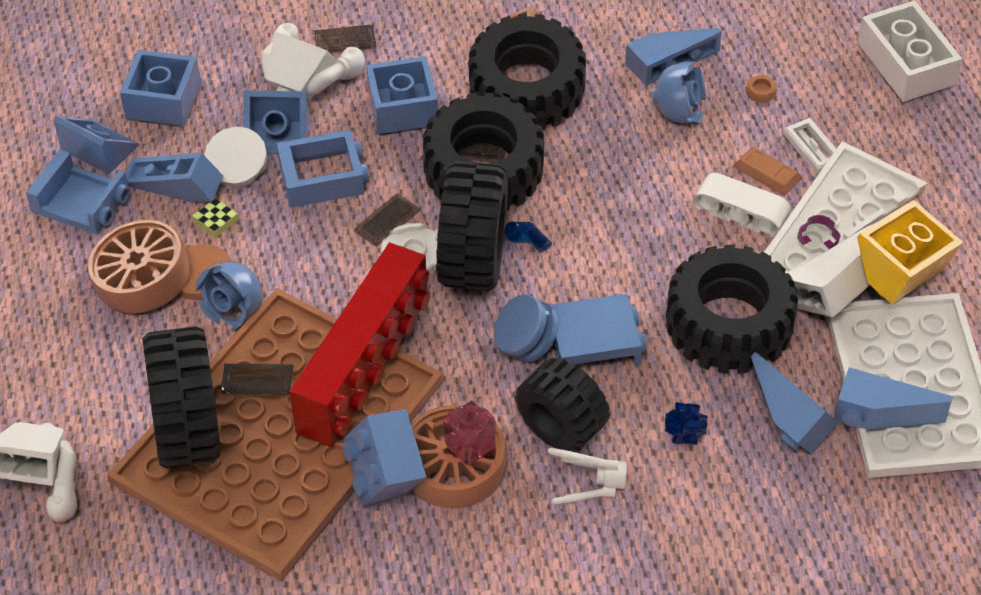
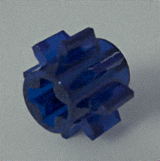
[665,402,708,445]

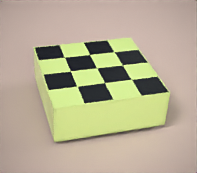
[192,198,239,238]

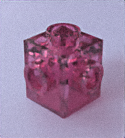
[444,400,496,466]

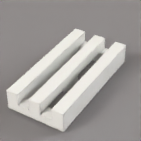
[783,118,836,174]

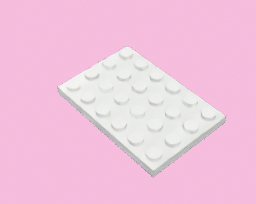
[826,293,981,478]

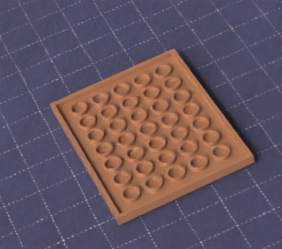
[107,288,443,581]

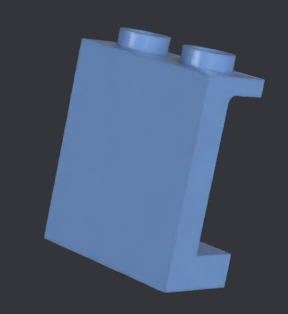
[26,149,130,235]
[550,294,647,366]

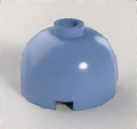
[652,61,706,124]
[196,261,263,330]

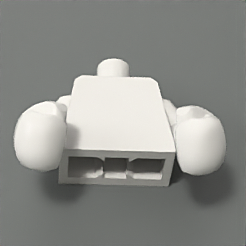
[261,23,365,100]
[0,422,77,522]

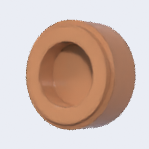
[746,75,777,103]

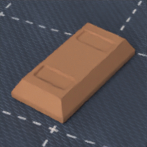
[733,146,803,196]

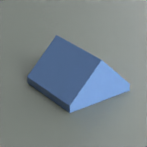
[244,90,310,154]
[54,116,139,174]

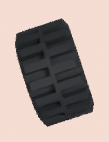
[515,357,610,452]

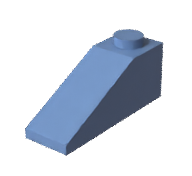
[625,28,722,86]
[125,153,223,203]
[751,352,839,454]
[834,367,953,430]

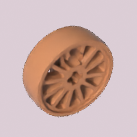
[88,220,191,314]
[411,405,507,508]

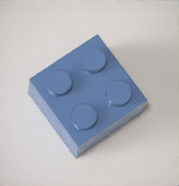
[120,50,201,126]
[366,56,438,134]
[343,409,426,506]

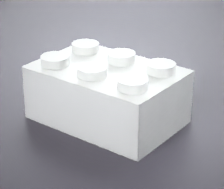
[858,1,962,102]

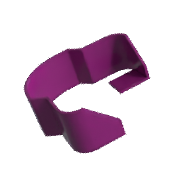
[797,215,841,249]

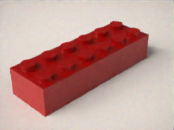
[289,242,430,448]

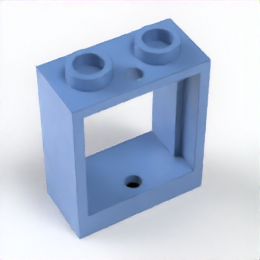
[276,130,369,208]

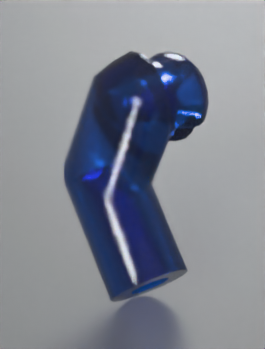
[505,221,552,253]

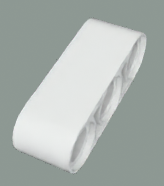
[693,173,791,238]

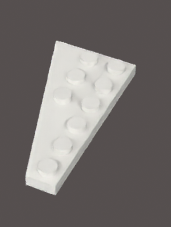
[764,141,927,274]

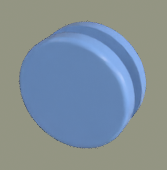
[494,294,558,362]

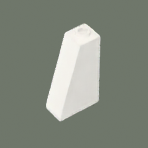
[789,224,872,317]

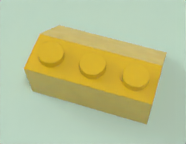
[857,200,963,304]

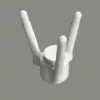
[548,447,627,504]

